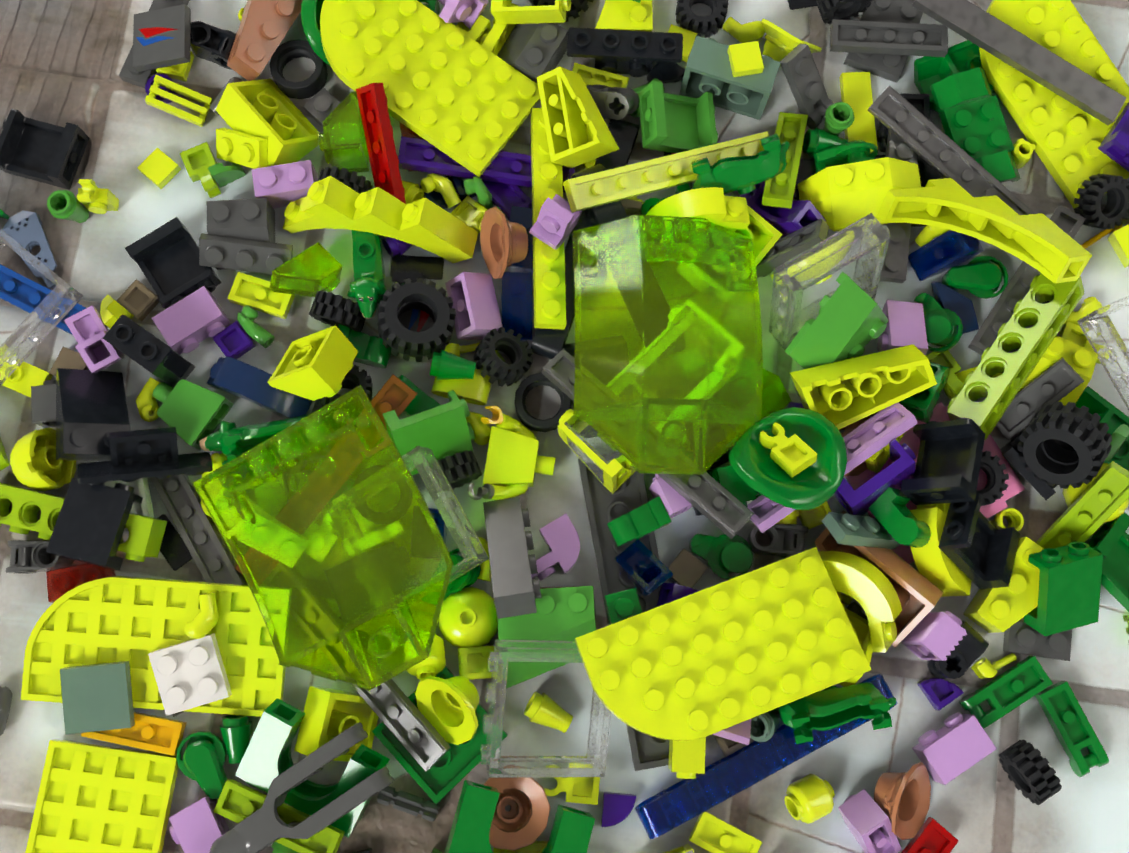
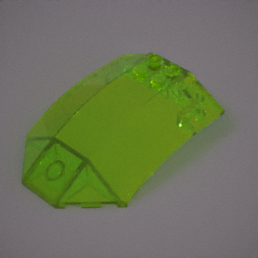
[572,215,763,475]
[192,385,453,691]

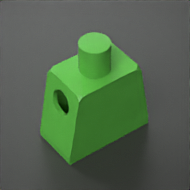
[152,379,234,451]

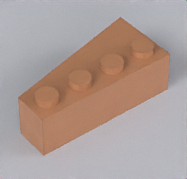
[227,0,302,81]
[814,510,943,648]

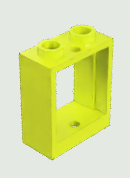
[490,0,571,24]

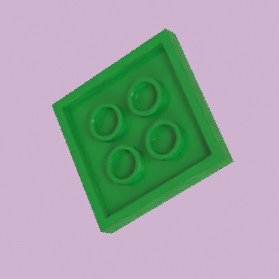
[372,666,508,804]

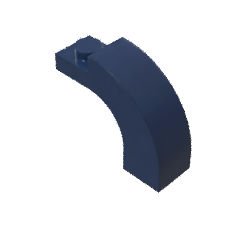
[206,356,313,419]

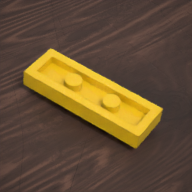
[81,712,187,756]

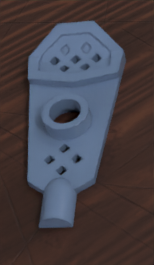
[2,211,59,289]

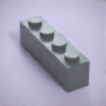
[483,497,541,619]

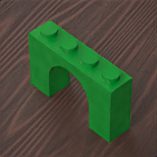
[235,698,390,838]
[444,780,595,853]

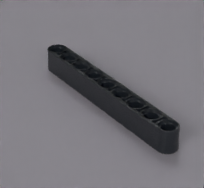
[530,119,640,359]

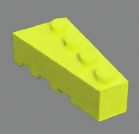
[790,344,937,430]

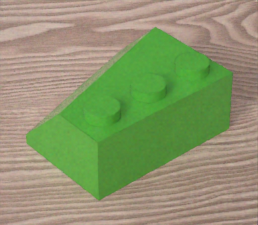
[785,271,889,369]
[498,586,597,689]

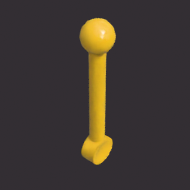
[1081,224,1122,249]

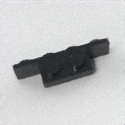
[567,27,683,77]
[78,427,213,485]

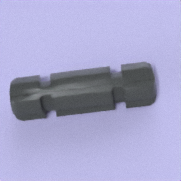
[377,786,440,822]

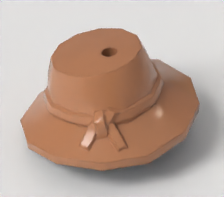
[480,206,528,279]
[874,762,931,840]
[484,770,551,851]

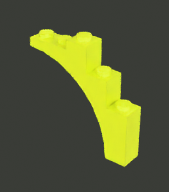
[282,176,478,263]
[877,178,1092,284]

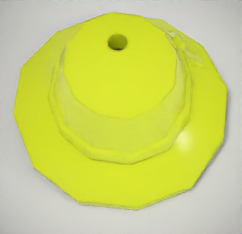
[760,18,822,66]
[415,675,479,745]

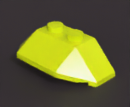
[798,157,921,232]

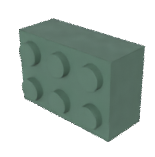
[679,36,781,120]

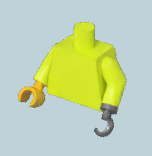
[467,406,556,500]

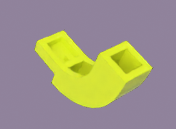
[641,187,750,251]
[910,503,971,597]
[818,551,902,653]

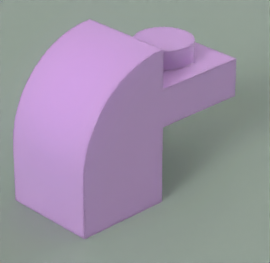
[438,0,489,29]
[529,194,582,250]
[64,305,124,373]
[531,514,580,581]

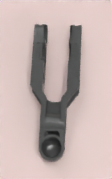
[209,722,395,853]

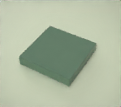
[60,661,135,735]

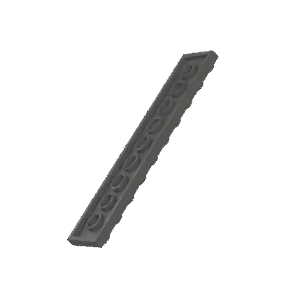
[578,450,669,771]

